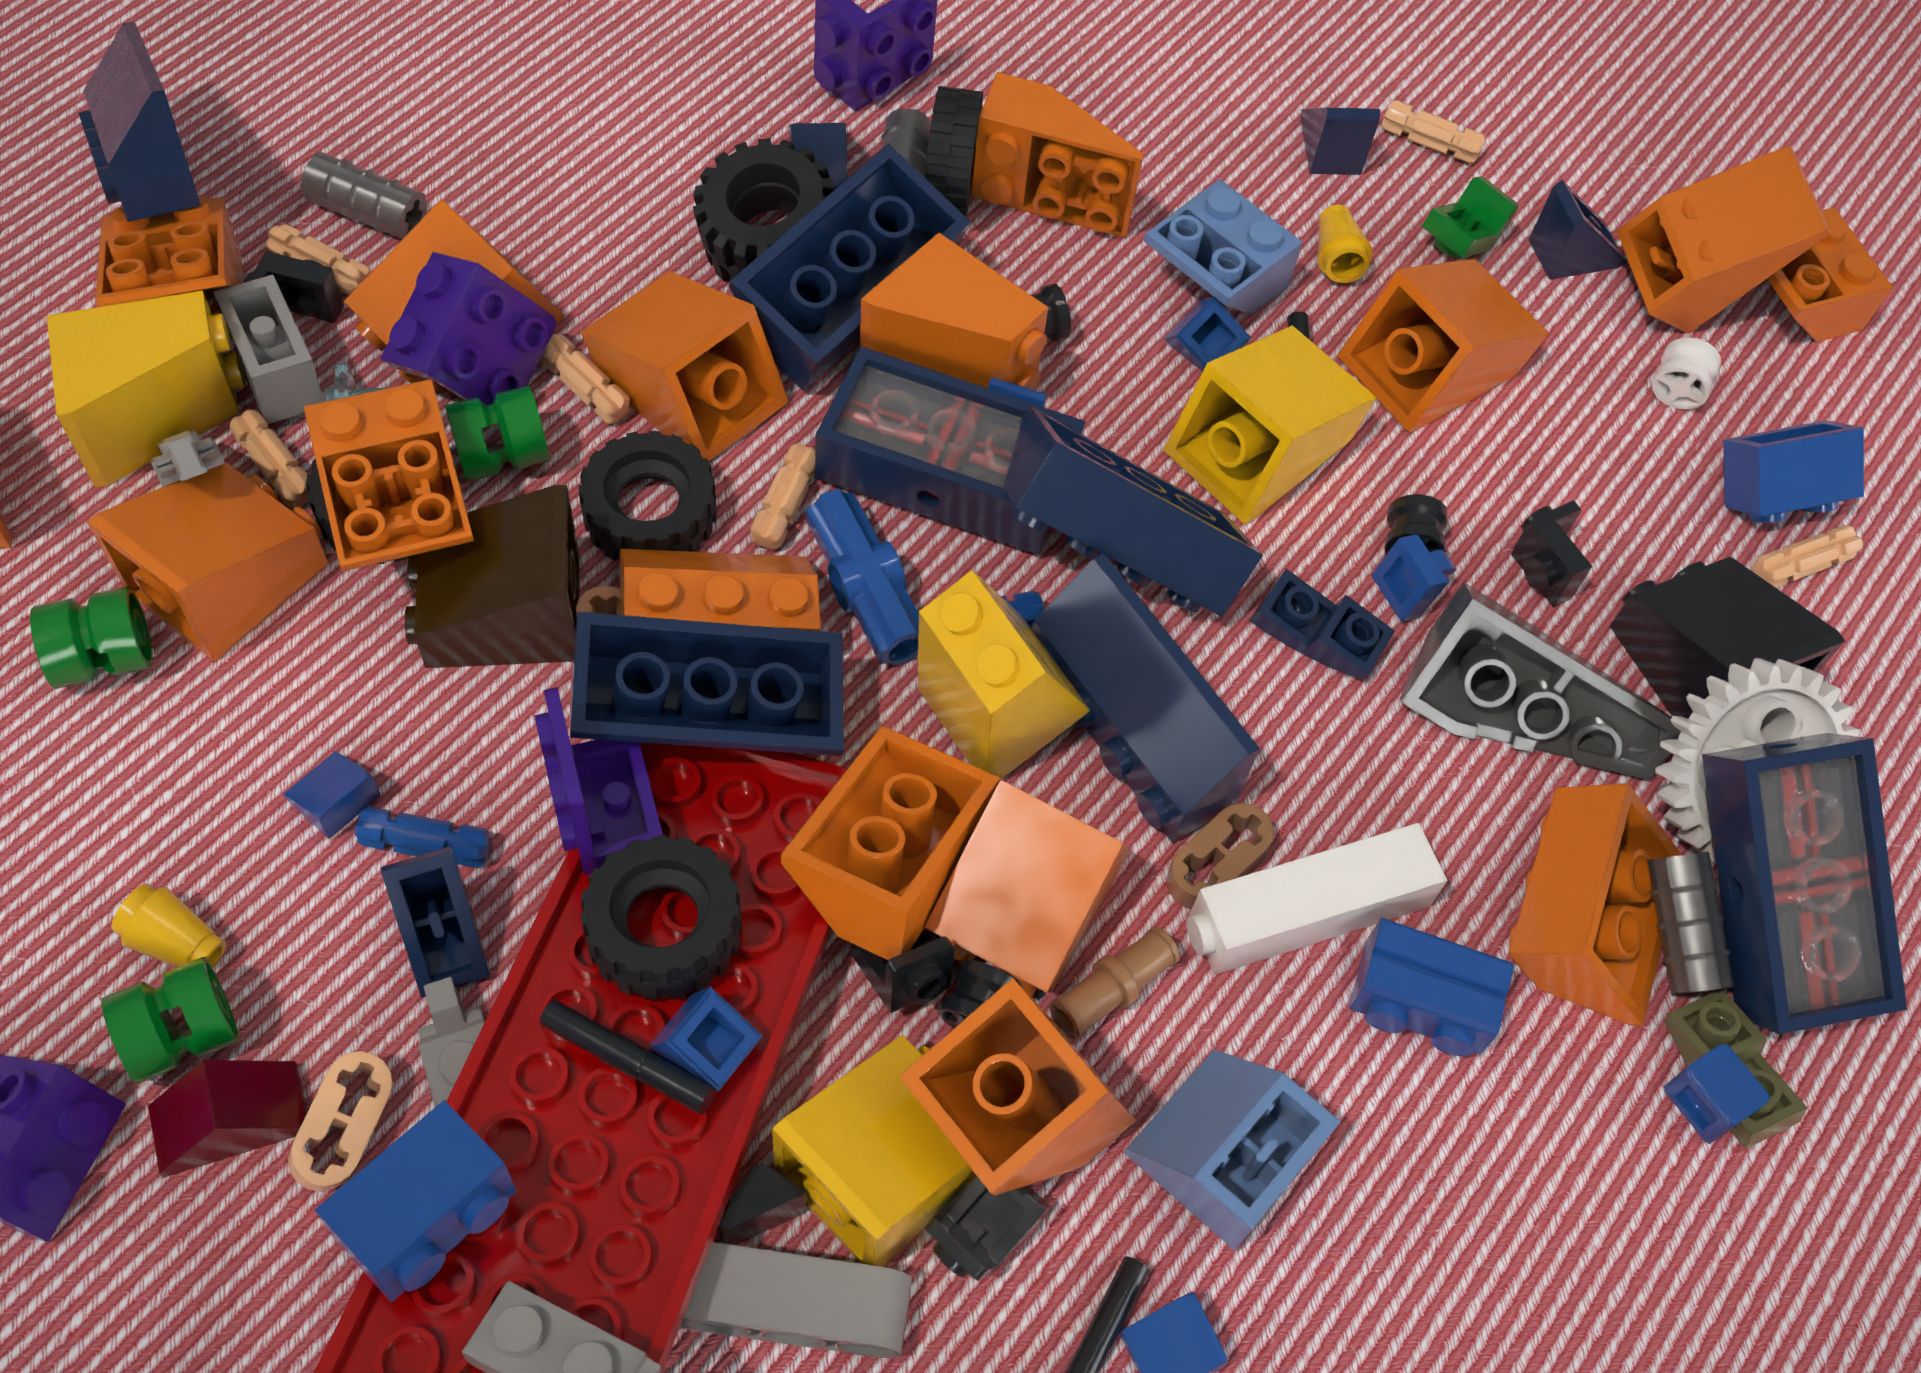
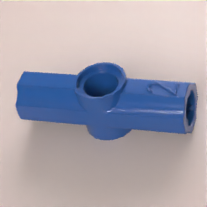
[806,488,919,667]

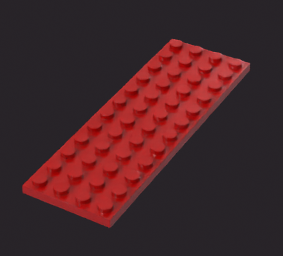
[314,742,848,1373]

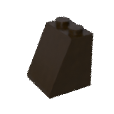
[405,485,580,668]

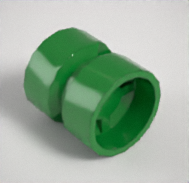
[445,386,550,482]
[30,586,153,689]
[101,957,240,1084]

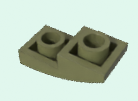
[1665,989,1808,1149]

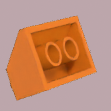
[619,549,821,631]
[781,726,1000,960]
[1508,783,1682,1026]

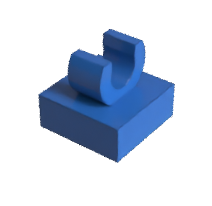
[1371,534,1456,622]

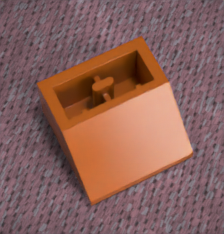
[1767,207,1893,342]

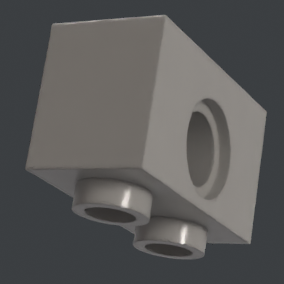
[213,274,324,424]

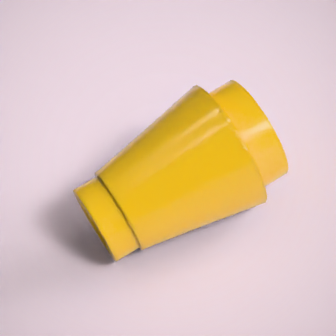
[1318,204,1373,283]
[111,883,226,968]

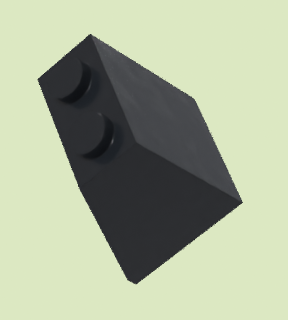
[1609,556,1845,719]

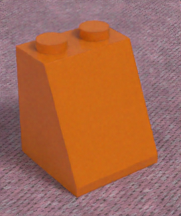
[344,199,565,394]
[860,233,1048,390]
[1337,259,1549,432]
[580,271,789,461]
[87,462,328,662]
[924,780,1131,997]
[899,978,1136,1196]

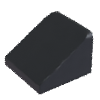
[718,1162,806,1245]

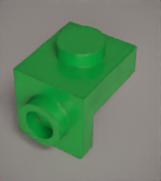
[1421,176,1519,258]

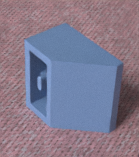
[1144,179,1303,315]
[1124,1049,1341,1251]

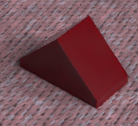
[148,1060,308,1178]

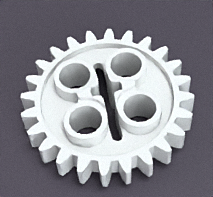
[1655,658,1860,861]

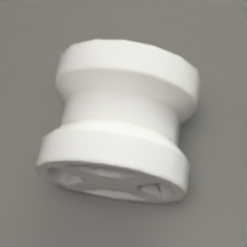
[1652,337,1721,410]

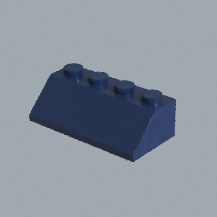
[78,21,201,222]
[729,143,971,392]
[1003,405,1263,617]
[1032,553,1260,844]
[570,612,844,756]

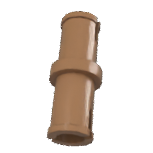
[1050,926,1181,1039]

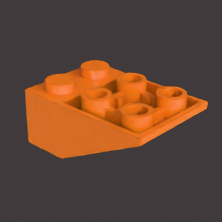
[971,72,1144,238]
[1617,146,1831,334]
[95,195,243,307]
[303,379,474,572]

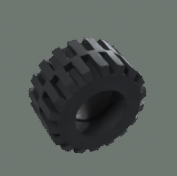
[693,138,835,281]

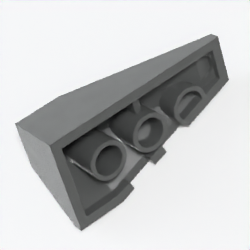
[1400,582,1681,780]

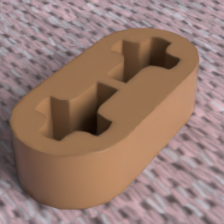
[1166,803,1274,909]

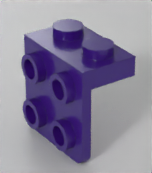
[813,0,938,112]
[380,252,556,405]
[534,687,663,875]
[0,1055,126,1242]

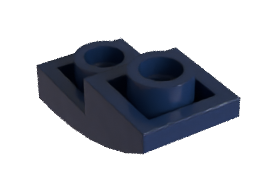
[1249,568,1395,679]

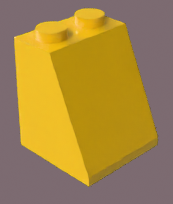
[47,290,246,488]
[1163,325,1377,525]
[918,570,1091,780]
[772,1035,977,1267]

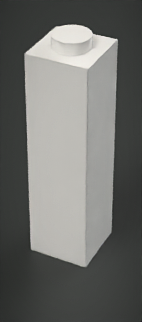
[1186,823,1448,975]

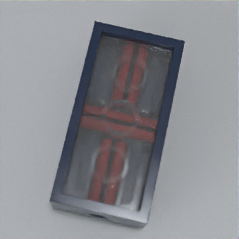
[815,346,1086,555]
[1702,733,1907,1034]

